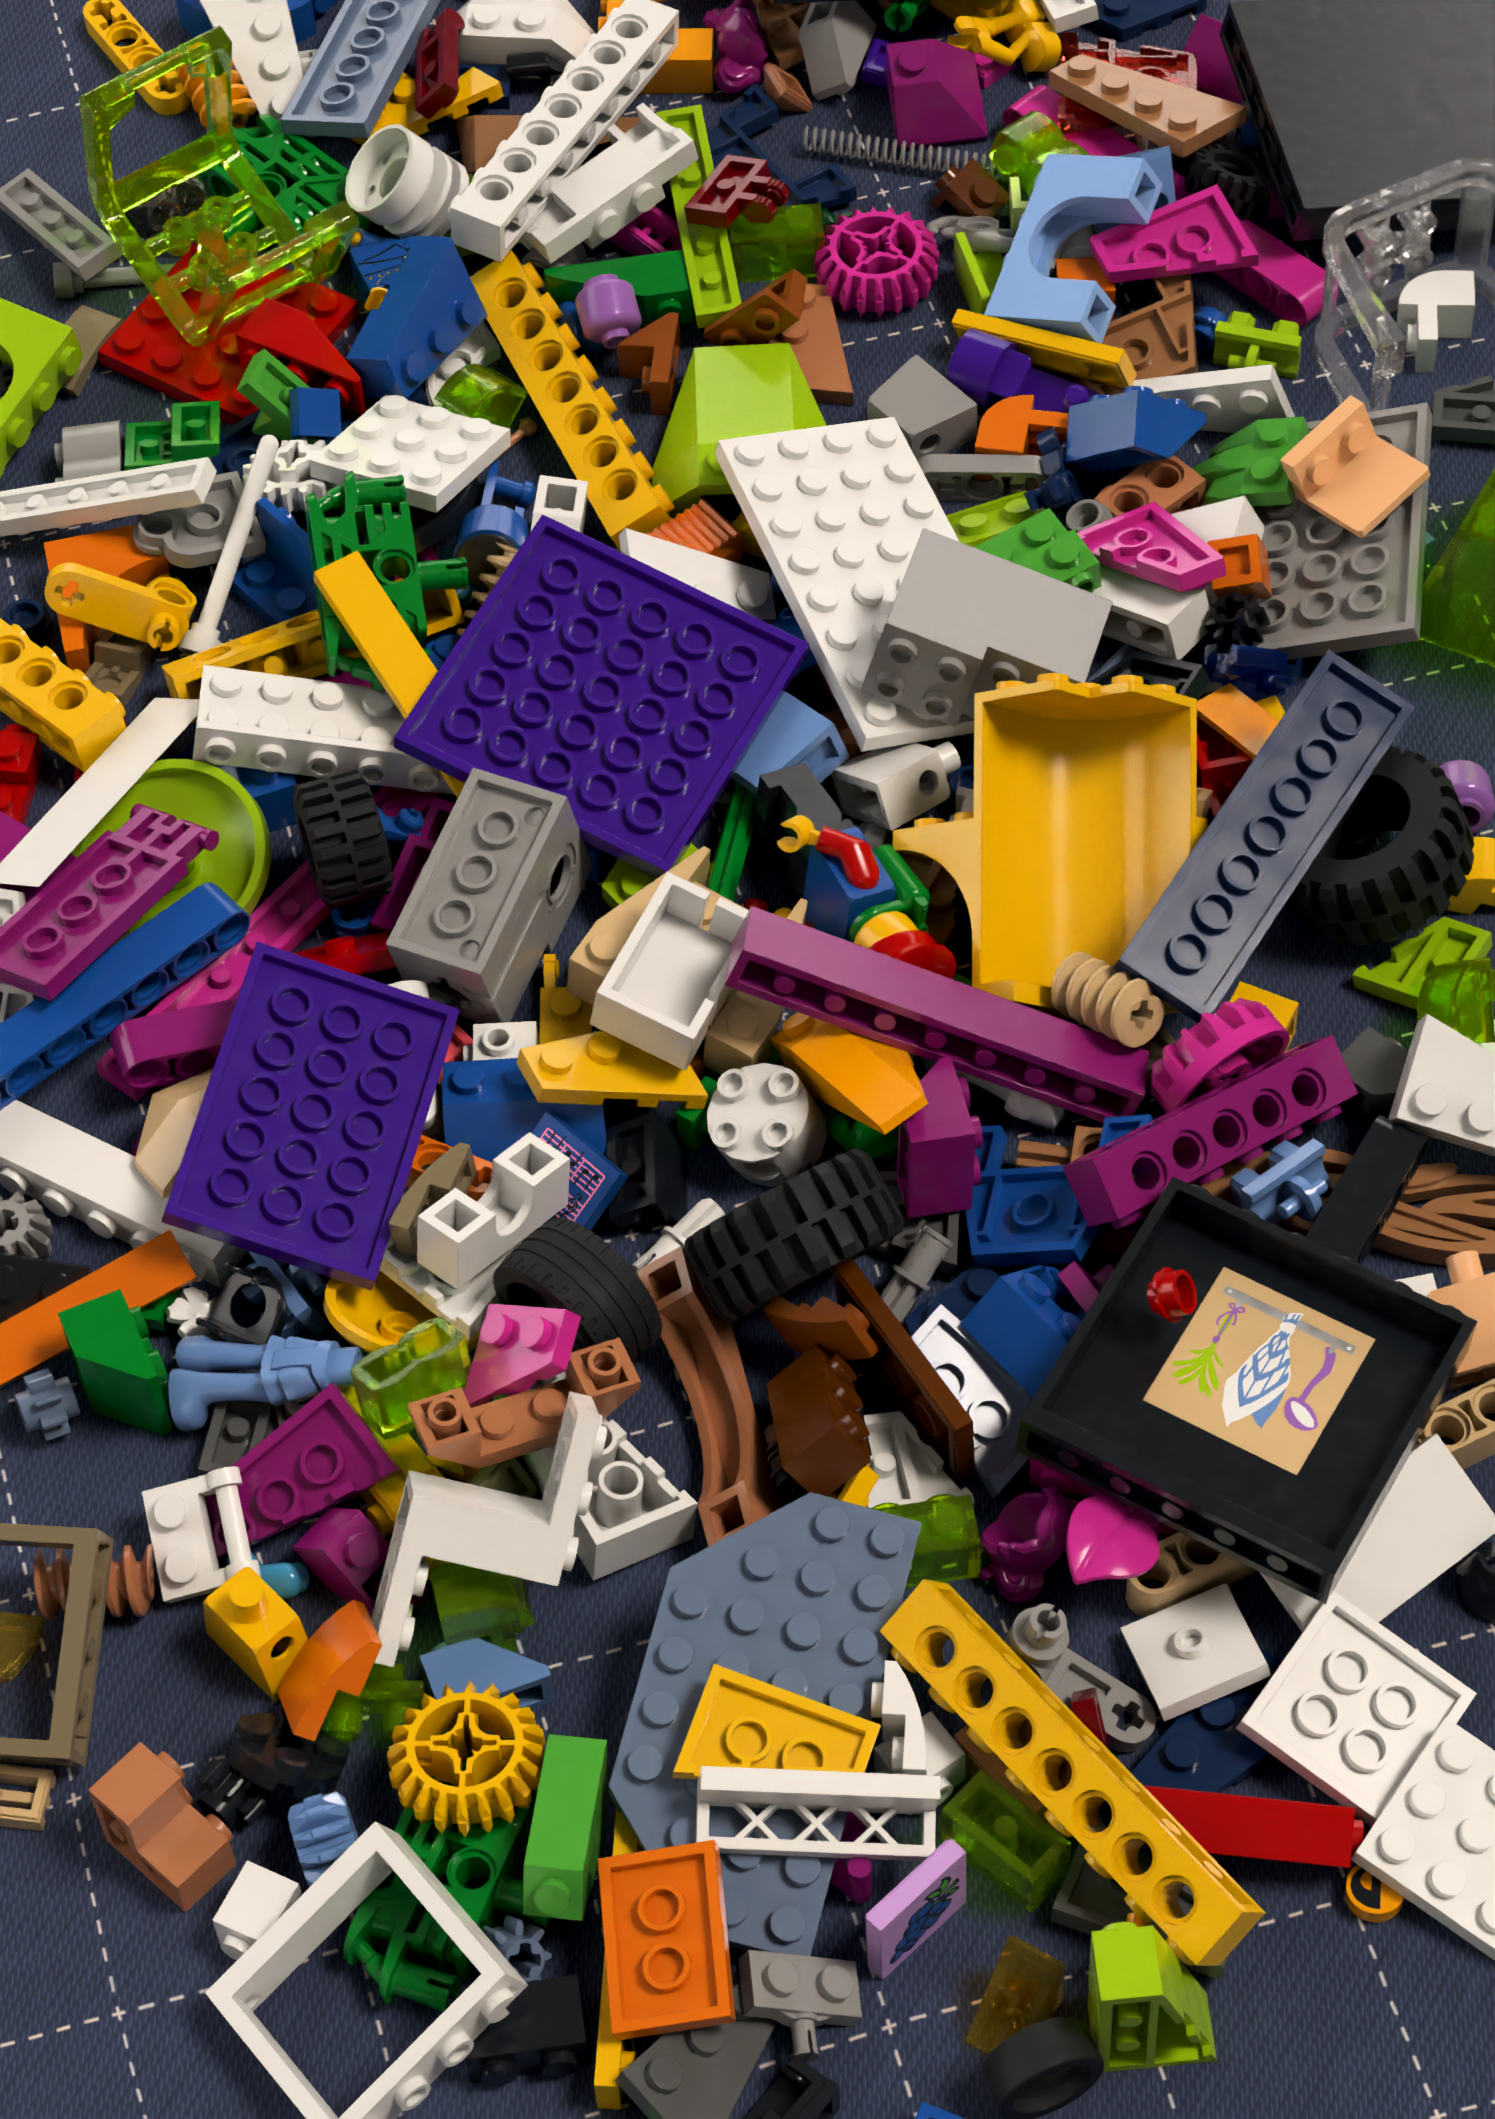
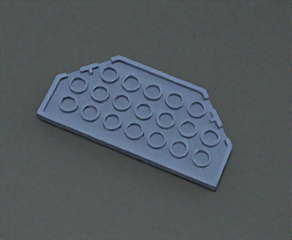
[608,1492,922,1956]

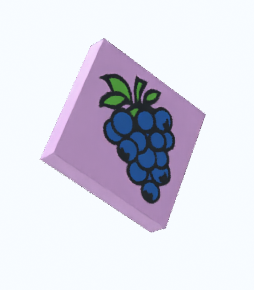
[865,1838,966,1980]

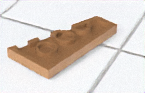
[1049,54,1247,158]

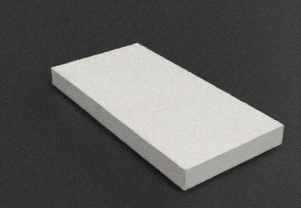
[1260,1433,1495,1632]

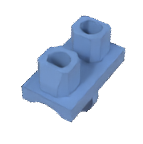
[1230,1138,1331,1225]
[241,1250,329,1339]

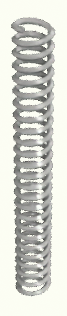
[803,125,1024,187]

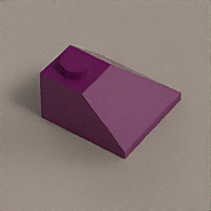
[884,38,988,151]

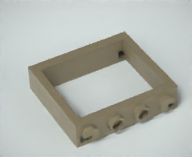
[0,1523,114,1768]

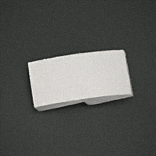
[871,1660,927,1775]

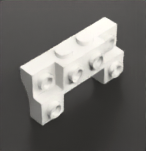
[519,103,699,264]

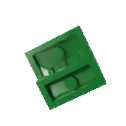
[124,401,221,471]

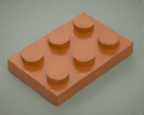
[597,1840,736,2041]

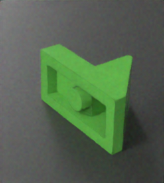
[236,349,321,445]

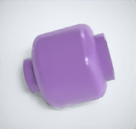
[575,274,642,349]
[1440,759,1495,833]

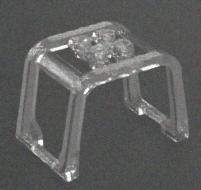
[1313,158,1495,412]

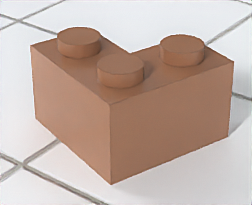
[88,1742,237,1913]

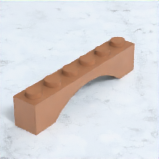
[637,1246,779,1547]

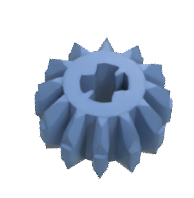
[287,1791,359,1887]

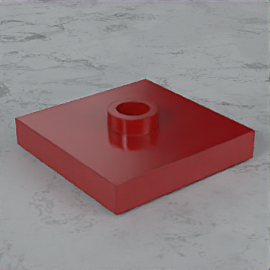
[293,931,396,976]

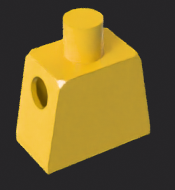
[203,1566,308,1703]

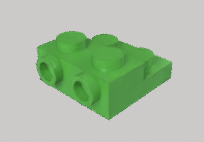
[974,508,1102,593]

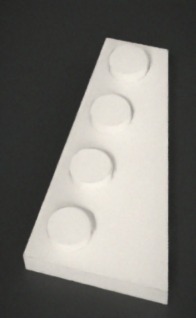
[199,0,304,123]

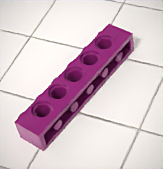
[1062,1035,1358,1230]

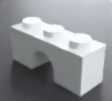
[417,1132,570,1290]

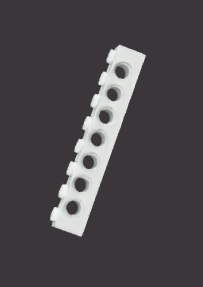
[447,0,679,262]

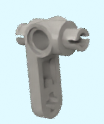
[1003,1603,1156,1753]

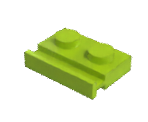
[946,490,1045,547]

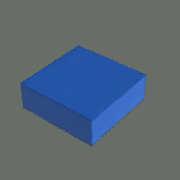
[289,387,342,440]

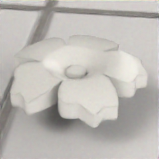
[165,1287,224,1342]

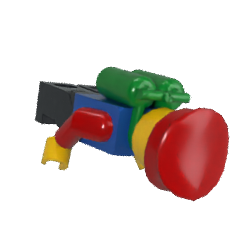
[750,763,957,979]

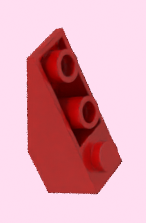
[235,297,366,415]

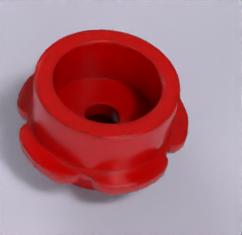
[1147,1267,1197,1323]

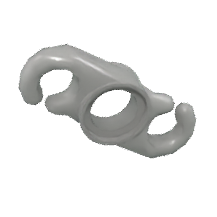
[926,216,1016,253]

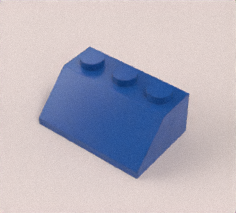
[442,1058,608,1163]

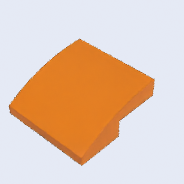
[277,1599,382,1742]

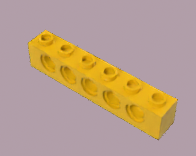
[161,578,465,723]
[0,618,126,773]

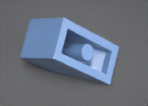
[419,1637,555,1710]

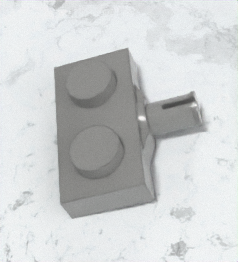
[738,1950,862,2063]

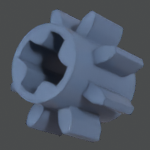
[14,1368,80,1441]
[482,1915,552,1982]

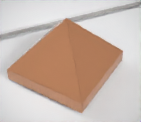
[763,62,813,113]

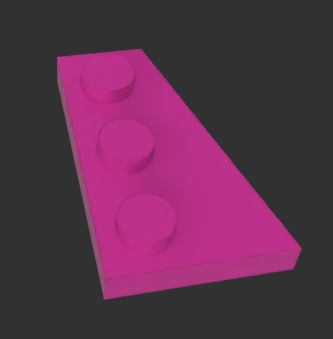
[1089,184,1259,283]

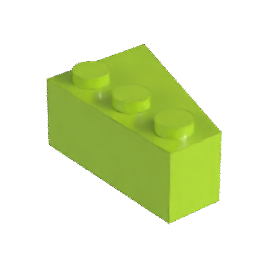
[1087,1922,1217,2072]

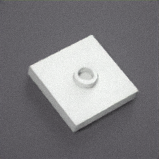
[1120,1583,1271,1722]

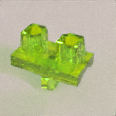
[326,1663,428,1741]

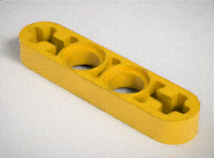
[83,0,190,116]

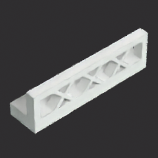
[696,1766,940,1861]

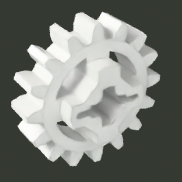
[242,438,338,513]

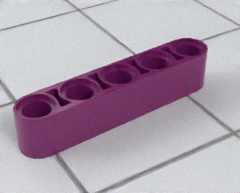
[109,999,237,1089]

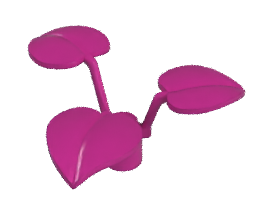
[1066,1495,1175,1585]

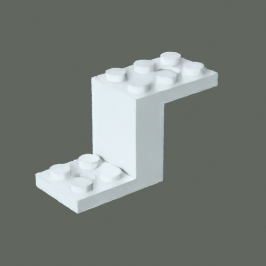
[371,1391,607,1667]

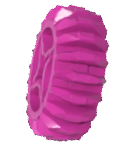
[813,205,940,318]

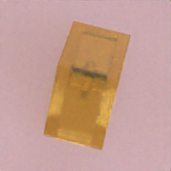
[965,1935,1065,2055]

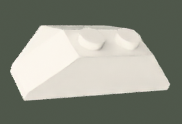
[456,0,596,79]

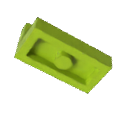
[954,231,1004,315]

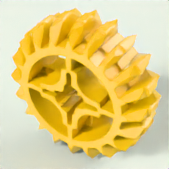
[387,1680,545,1837]

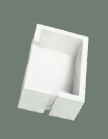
[590,871,748,1071]

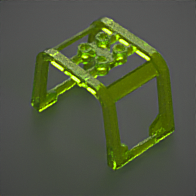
[79,26,359,347]

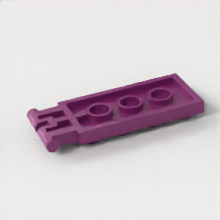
[0,803,219,1001]

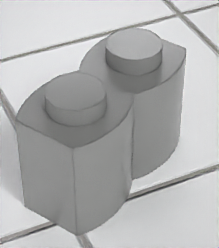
[54,420,125,482]

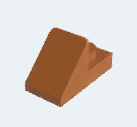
[617,312,681,415]

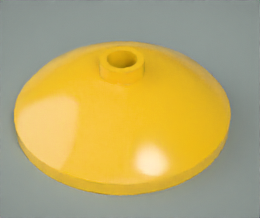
[323,1270,481,1365]

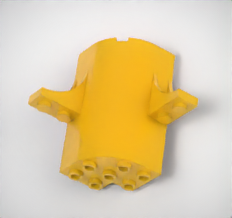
[893,673,1208,1018]

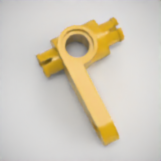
[44,563,197,651]

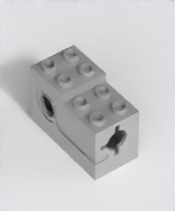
[860,528,1113,727]
[386,768,593,1024]

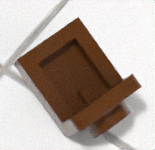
[929,158,1009,218]

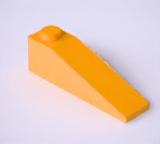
[769,1012,928,1135]

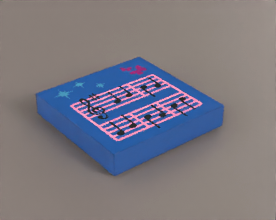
[531,1111,629,1230]

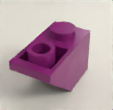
[292,1508,429,1618]

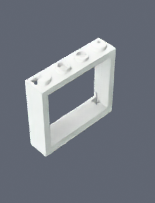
[205,1821,528,2119]

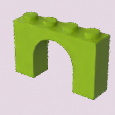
[0,298,84,478]

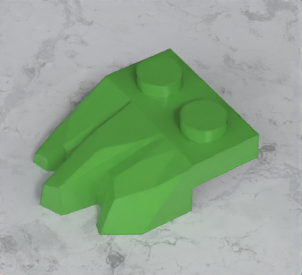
[1192,416,1309,508]

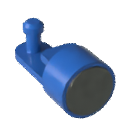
[453,460,536,591]

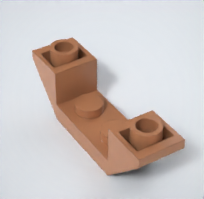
[407,1337,641,1469]

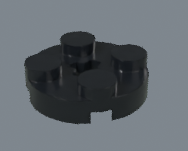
[229,1706,350,1798]

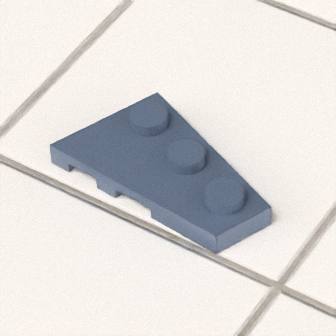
[911,1304,1033,1499]

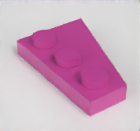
[1077,502,1227,592]

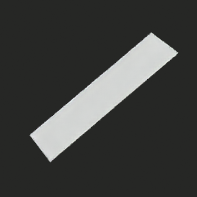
[0,697,199,887]

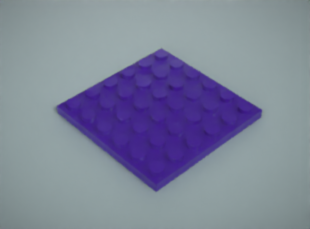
[394,514,810,878]

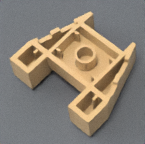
[567,846,808,1075]

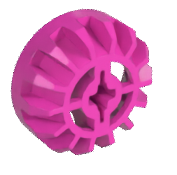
[1151,998,1290,1113]

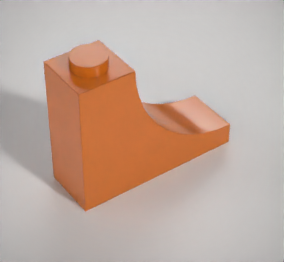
[43,524,175,674]

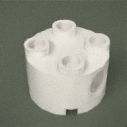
[707,1063,827,1187]

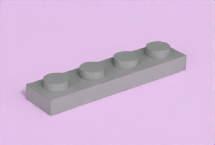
[0,168,123,281]

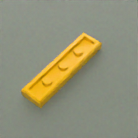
[951,309,1137,388]

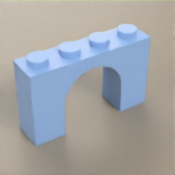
[984,153,1163,344]

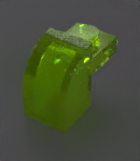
[435,364,528,428]
[1417,957,1495,1044]
[429,1563,536,1654]

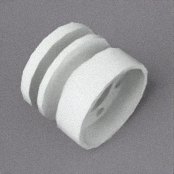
[345,124,469,239]

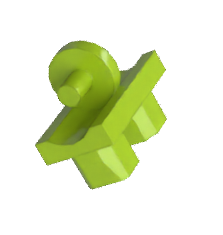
[1212,311,1302,380]

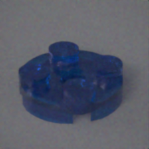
[1201,644,1304,695]

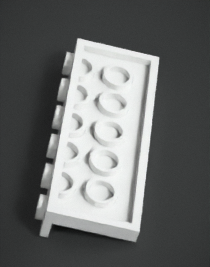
[192,665,455,795]

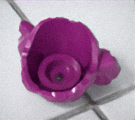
[702,0,772,93]
[978,1484,1080,1605]

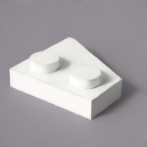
[864,1411,974,1519]

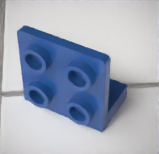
[230,497,318,626]

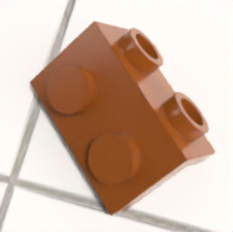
[704,268,807,346]

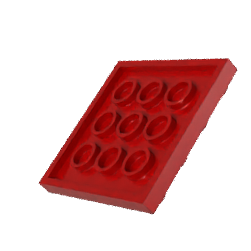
[98,232,359,425]

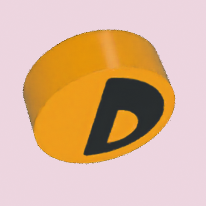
[1345,1865,1405,1923]

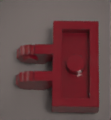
[684,154,790,229]

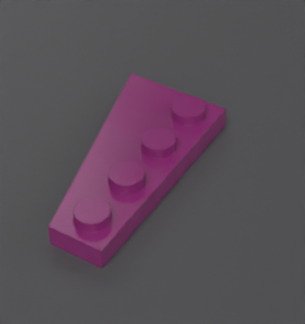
[205,1383,404,1562]

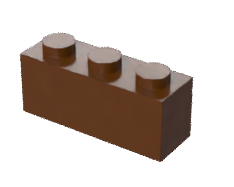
[766,1343,871,1497]

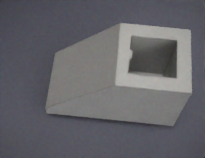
[798,0,877,101]

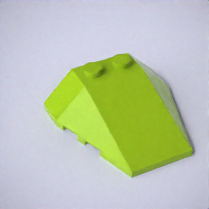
[652,343,827,517]

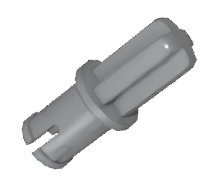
[880,1224,954,1323]

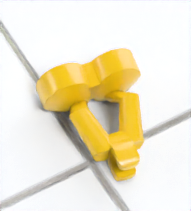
[946,0,1061,72]

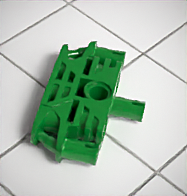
[183,114,374,272]
[305,471,468,693]
[343,1757,555,2013]

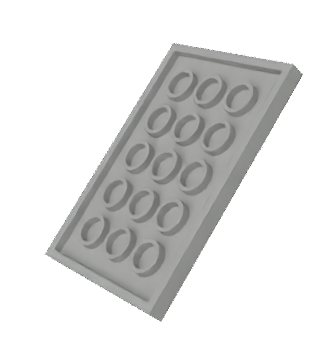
[1219,402,1432,669]

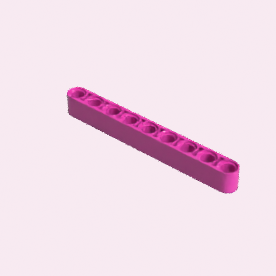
[1002,85,1339,328]

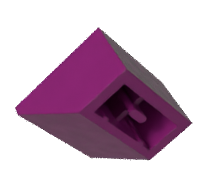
[896,1057,983,1218]

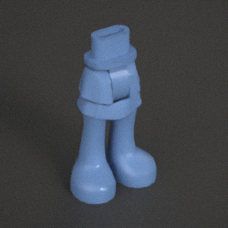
[168,1335,364,1431]

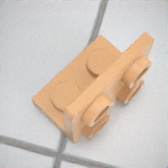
[1280,395,1431,538]

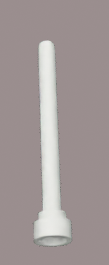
[178,435,279,656]

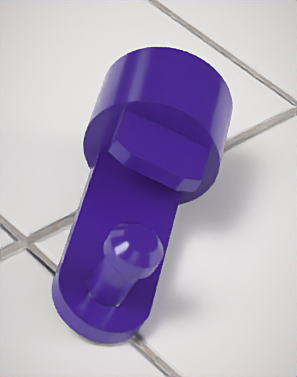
[946,328,1100,414]

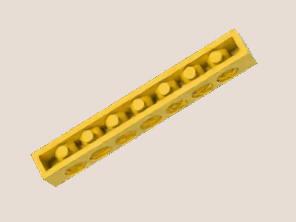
[470,250,675,551]
[880,1579,1266,1966]

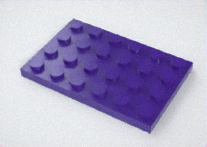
[161,941,460,1291]

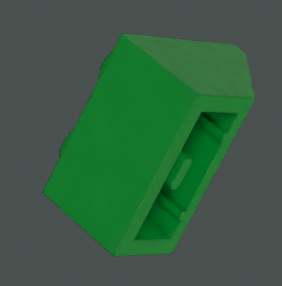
[58,1289,174,1436]

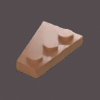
[768,283,854,406]

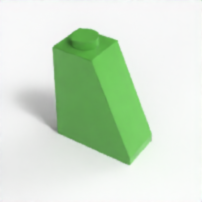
[523,1734,607,1921]

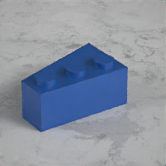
[346,236,488,399]

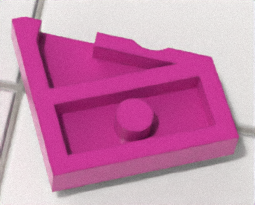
[464,1303,581,1408]

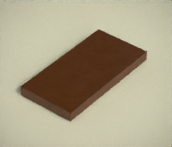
[834,1258,975,1485]

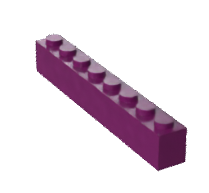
[724,906,1149,1123]

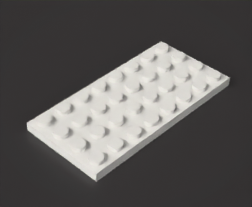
[714,417,974,752]

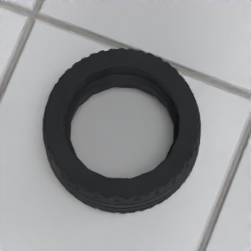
[493,1217,663,1373]

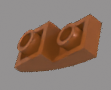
[762,1296,880,1360]

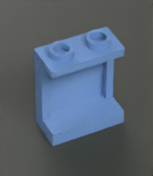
[731,691,850,799]

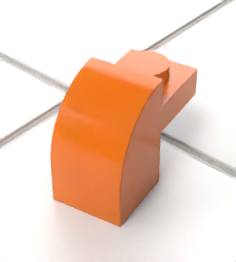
[975,395,1069,481]

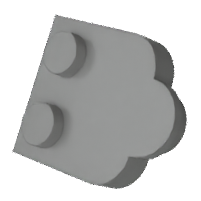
[133,471,266,568]

